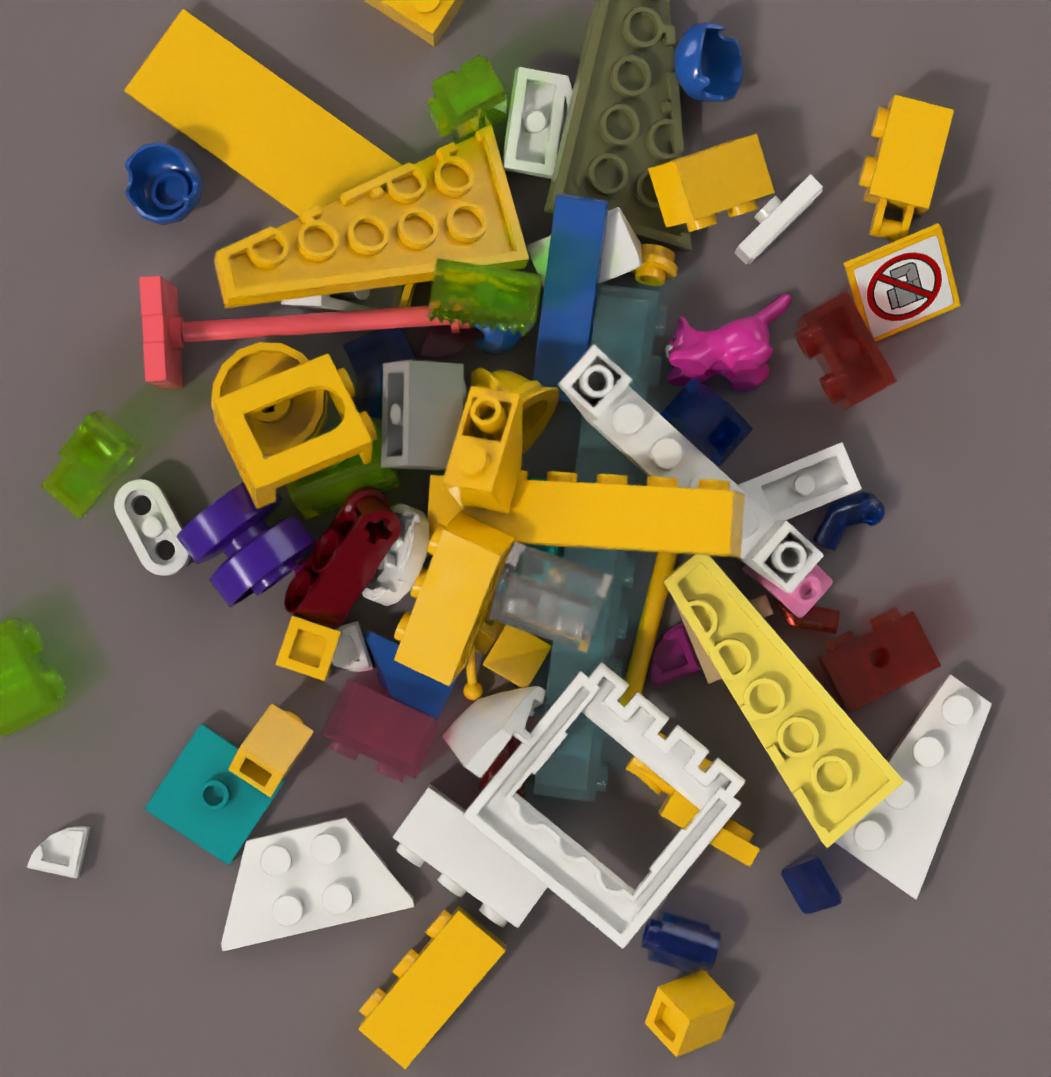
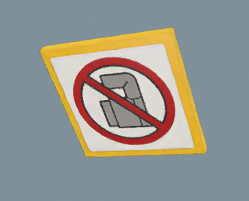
[843,223,961,345]

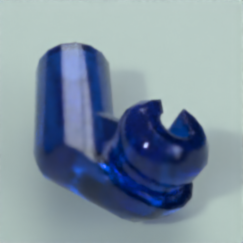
[813,492,885,551]

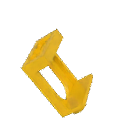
[213,353,377,509]

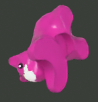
[665,293,792,391]

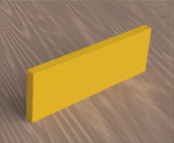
[124,9,402,217]

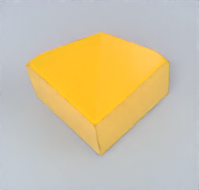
[482,620,552,688]

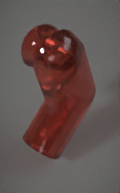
[774,597,840,635]

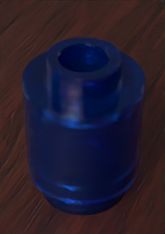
[641,911,720,974]

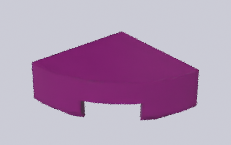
[650,622,701,688]

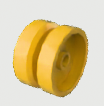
[211,342,329,458]

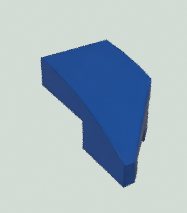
[364,629,459,719]

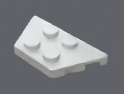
[221,816,415,951]

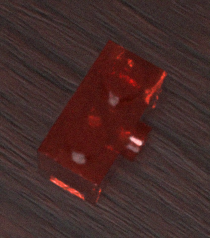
[816,606,941,713]

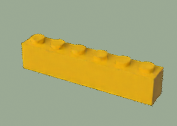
[427,470,745,557]

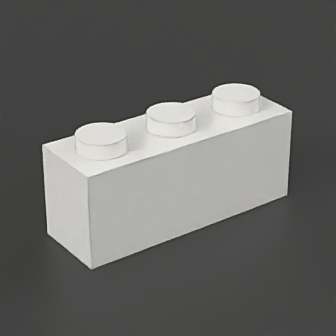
[392,784,547,928]

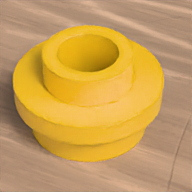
[630,244,678,286]

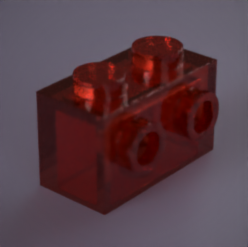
[794,291,897,410]

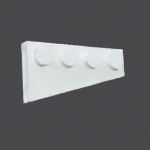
[835,674,992,900]

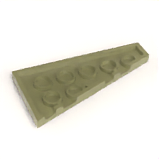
[544,0,692,253]

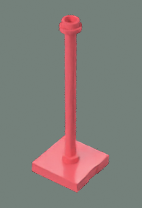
[139,276,470,390]

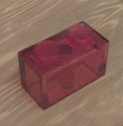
[322,678,443,782]

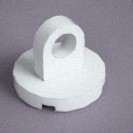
[362,503,433,606]

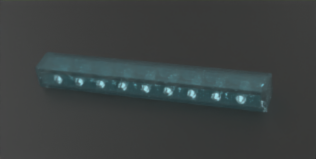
[533,284,668,802]

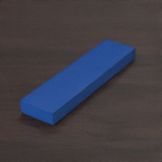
[532,193,610,403]

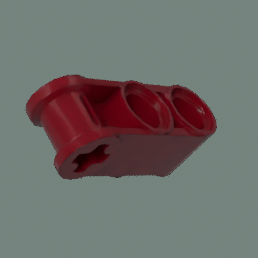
[284,486,401,630]

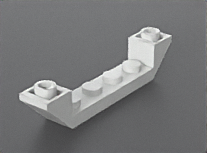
[558,345,824,594]

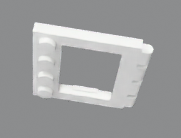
[462,662,746,949]

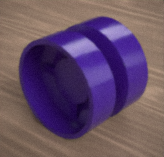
[176,482,316,607]

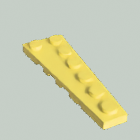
[662,554,905,848]

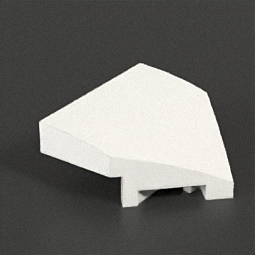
[442,686,546,778]

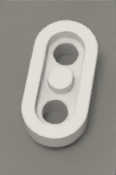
[114,479,191,576]

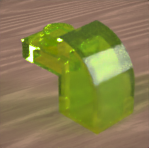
[41,410,141,519]

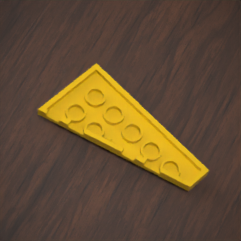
[214,124,529,308]

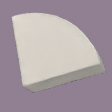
[332,621,374,672]
[27,826,90,879]

